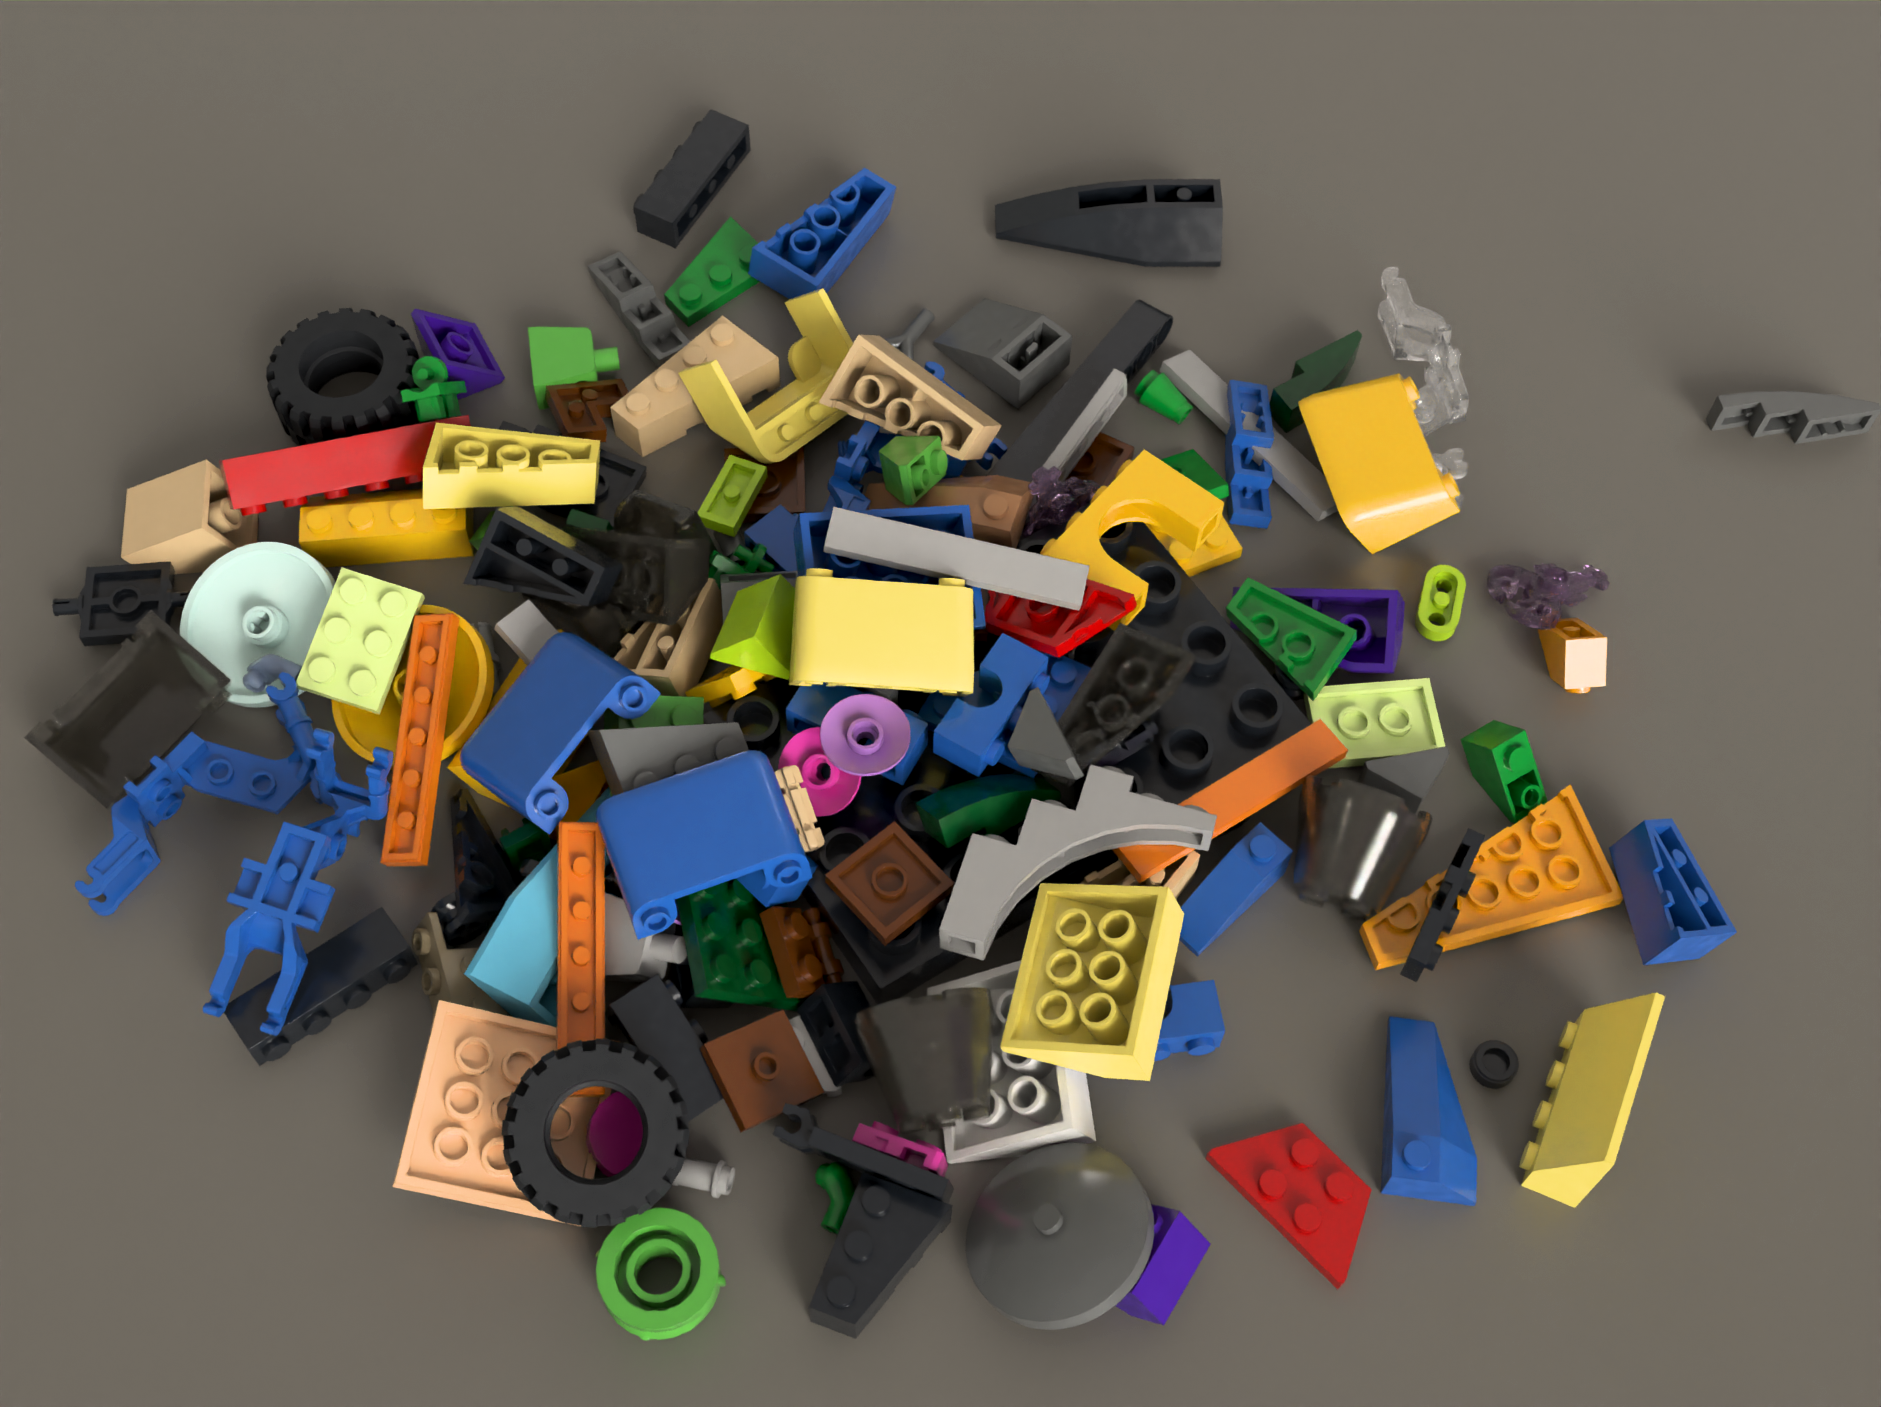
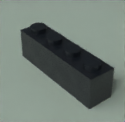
[633,109,751,248]
[224,907,418,1066]

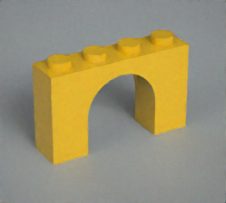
[1040,449,1224,634]

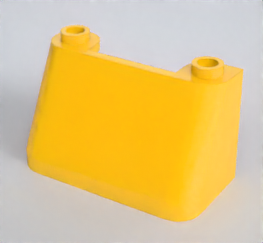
[1298,373,1460,554]

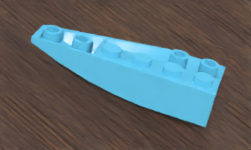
[464,787,622,1027]

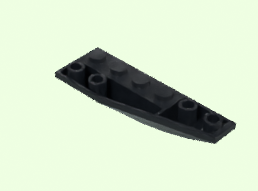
[995,179,1223,267]

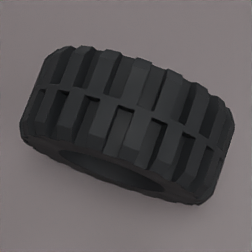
[266,308,420,446]
[502,1038,690,1228]

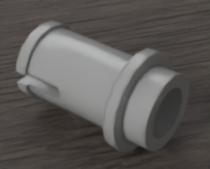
[673,1157,735,1198]

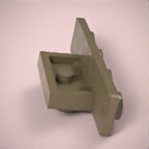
[411,912,507,1023]

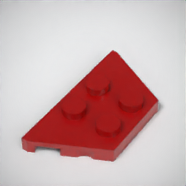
[985,579,1137,658]
[1205,1123,1372,1290]

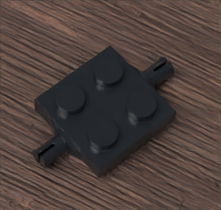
[52,562,191,646]

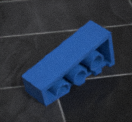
[748,168,896,299]

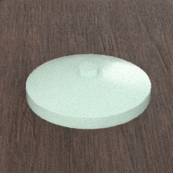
[180,542,336,708]

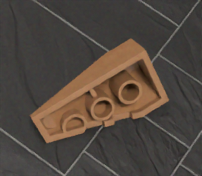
[865,475,1037,549]

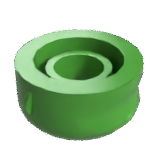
[595,1208,726,1341]

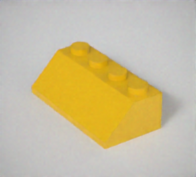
[299,489,474,568]

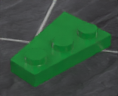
[664,216,760,327]
[1226,577,1357,701]

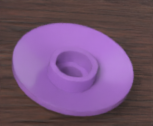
[820,694,911,776]

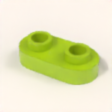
[1415,565,1466,641]

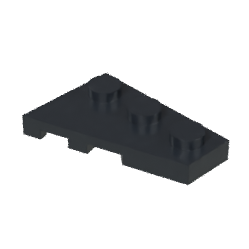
[1400,828,1485,982]

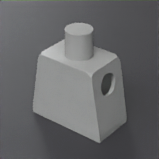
[605,893,687,983]

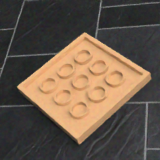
[392,1000,621,1226]

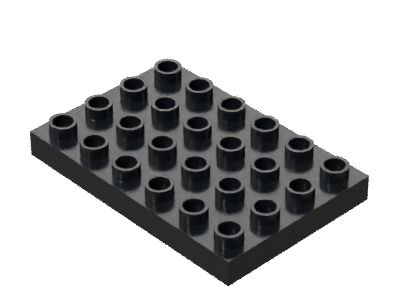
[703,502,1311,1009]

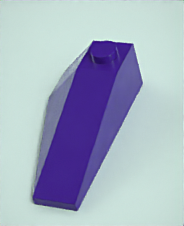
[1230,587,1405,674]

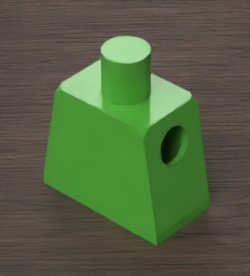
[528,327,620,410]

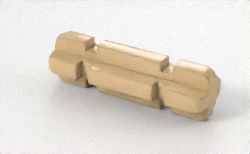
[775,765,825,853]

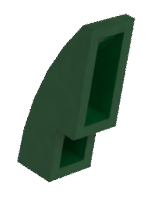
[1270,330,1362,433]
[916,773,1061,849]

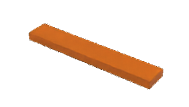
[380,613,460,867]
[1113,719,1348,883]
[556,822,605,1097]

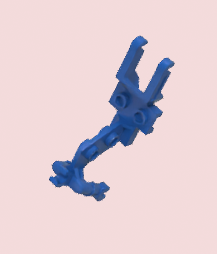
[823,361,1008,512]
[74,672,343,916]
[203,728,393,1036]

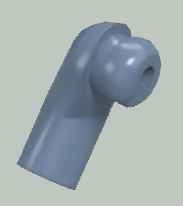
[243,654,302,693]

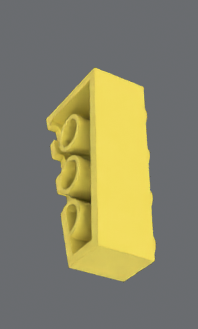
[423,423,601,509]

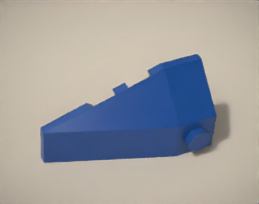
[1381,1016,1477,1206]

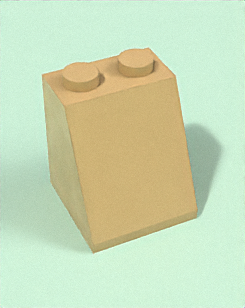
[121,459,259,574]

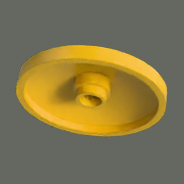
[331,605,494,770]

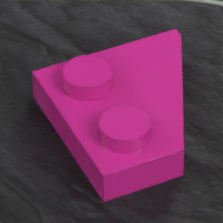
[852,1121,948,1177]

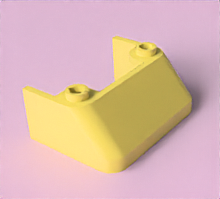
[678,288,853,464]

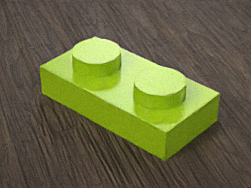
[696,455,767,537]

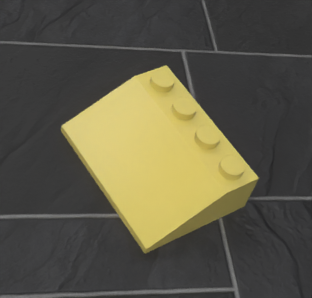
[1000,883,1184,1081]
[1519,993,1665,1208]

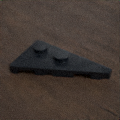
[450,788,521,924]

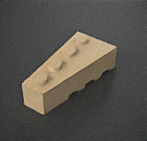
[610,315,780,457]
[819,334,1002,461]

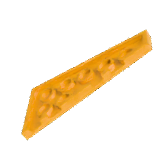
[1359,784,1624,970]

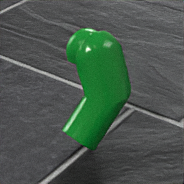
[815,1162,855,1235]

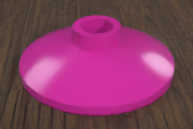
[778,727,862,817]

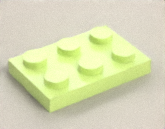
[296,567,425,715]
[1303,678,1445,769]

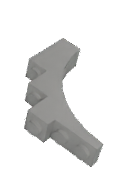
[939,764,1217,961]

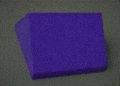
[411,309,505,400]

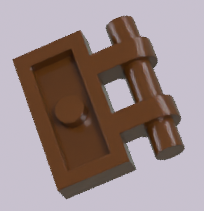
[760,906,844,998]

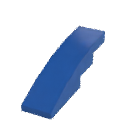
[1225,380,1274,529]

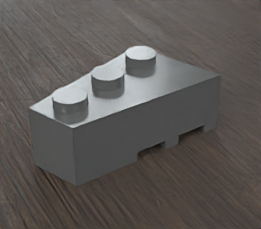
[588,722,749,796]

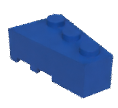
[1609,818,1737,965]

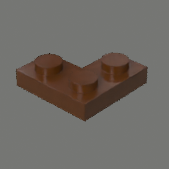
[545,379,629,442]

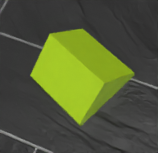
[710,574,795,680]

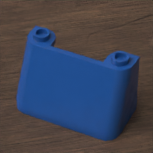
[460,632,661,835]
[596,750,812,940]

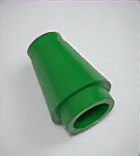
[1134,369,1193,425]

